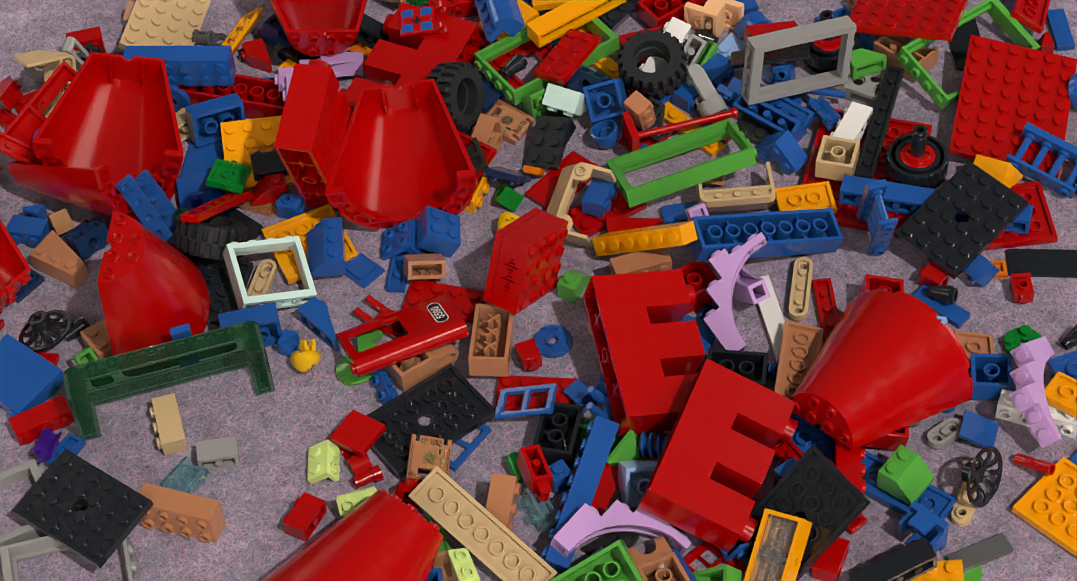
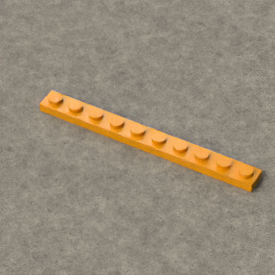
[591,56,725,158]

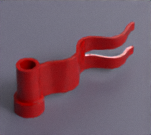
[331,431,384,489]

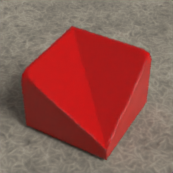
[1037,32,1055,53]

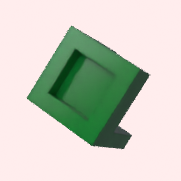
[493,182,524,212]

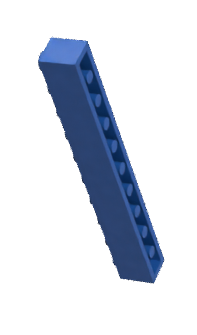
[839,174,1033,235]

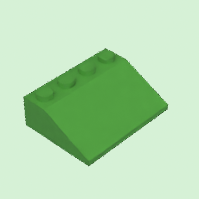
[550,540,644,581]

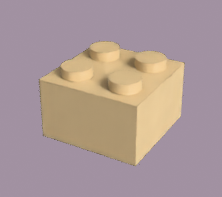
[815,135,860,181]

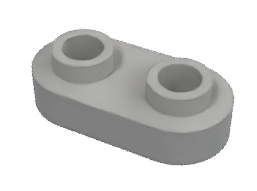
[927,417,961,449]

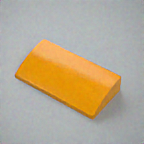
[221,6,263,55]

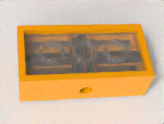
[743,508,812,581]

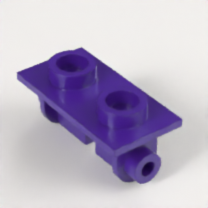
[33,428,62,464]

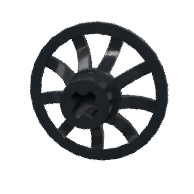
[19,310,73,352]
[961,446,1003,508]

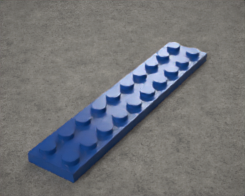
[791,414,958,520]

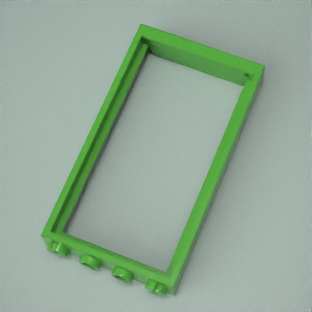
[896,0,1040,110]
[474,17,619,106]
[606,118,757,207]

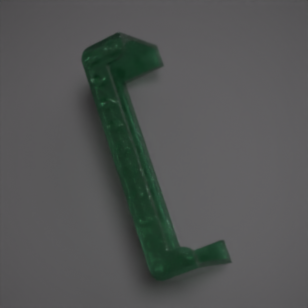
[63,321,275,441]

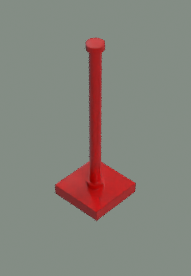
[622,107,738,153]

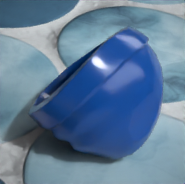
[590,119,620,150]

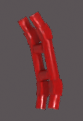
[353,294,407,340]

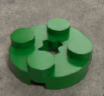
[1004,325,1042,360]

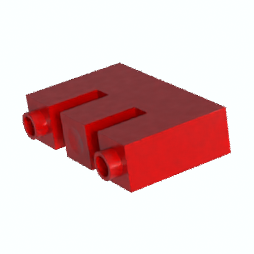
[339,2,481,113]
[274,59,352,211]
[583,269,705,436]
[637,359,798,553]

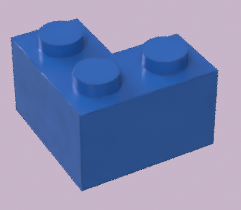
[755,130,809,175]

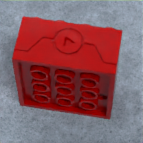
[483,207,568,315]

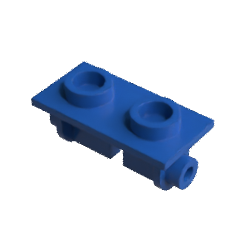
[807,95,841,131]
[371,370,399,405]

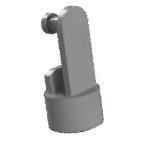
[685,64,729,124]

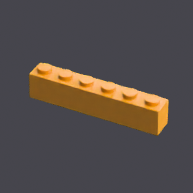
[526,0,626,48]
[592,221,698,257]

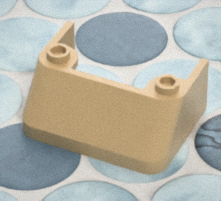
[13,50,76,118]
[696,161,776,214]
[547,162,617,248]

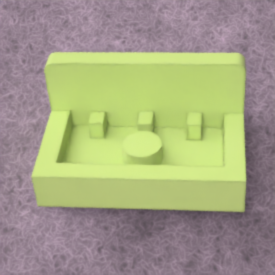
[307,439,340,484]
[336,486,377,517]
[447,548,480,581]

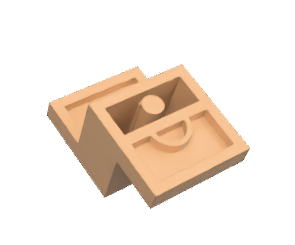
[684,0,744,37]

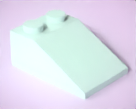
[542,83,588,117]

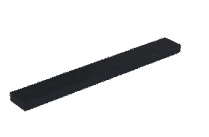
[854,66,905,179]

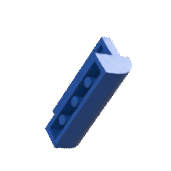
[474,0,525,43]
[732,84,816,142]

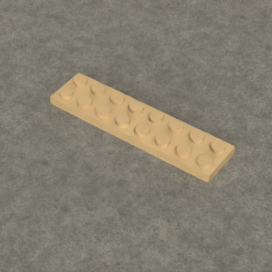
[408,466,559,581]

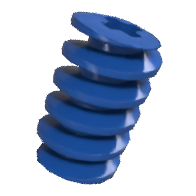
[639,431,669,459]

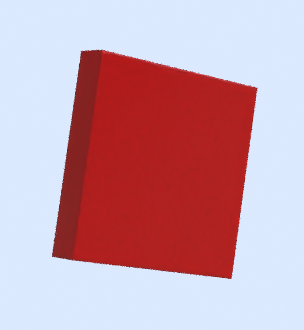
[330,410,386,457]

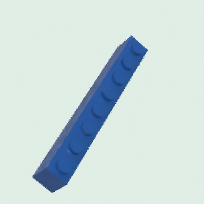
[541,415,619,574]

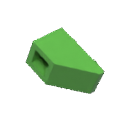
[521,88,549,121]

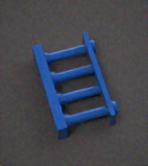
[1005,122,1077,199]
[115,170,179,241]
[856,179,898,256]

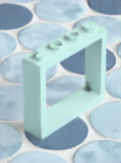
[223,236,317,310]

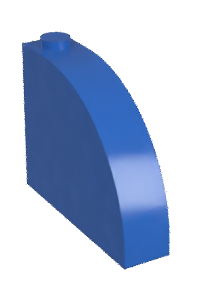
[0,334,67,418]

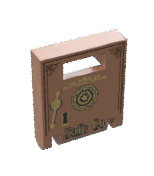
[486,100,535,146]
[406,434,452,483]

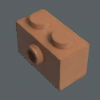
[623,90,656,131]
[403,253,446,280]

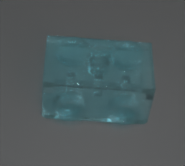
[160,457,210,494]
[521,488,557,532]

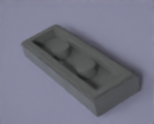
[946,533,1013,573]

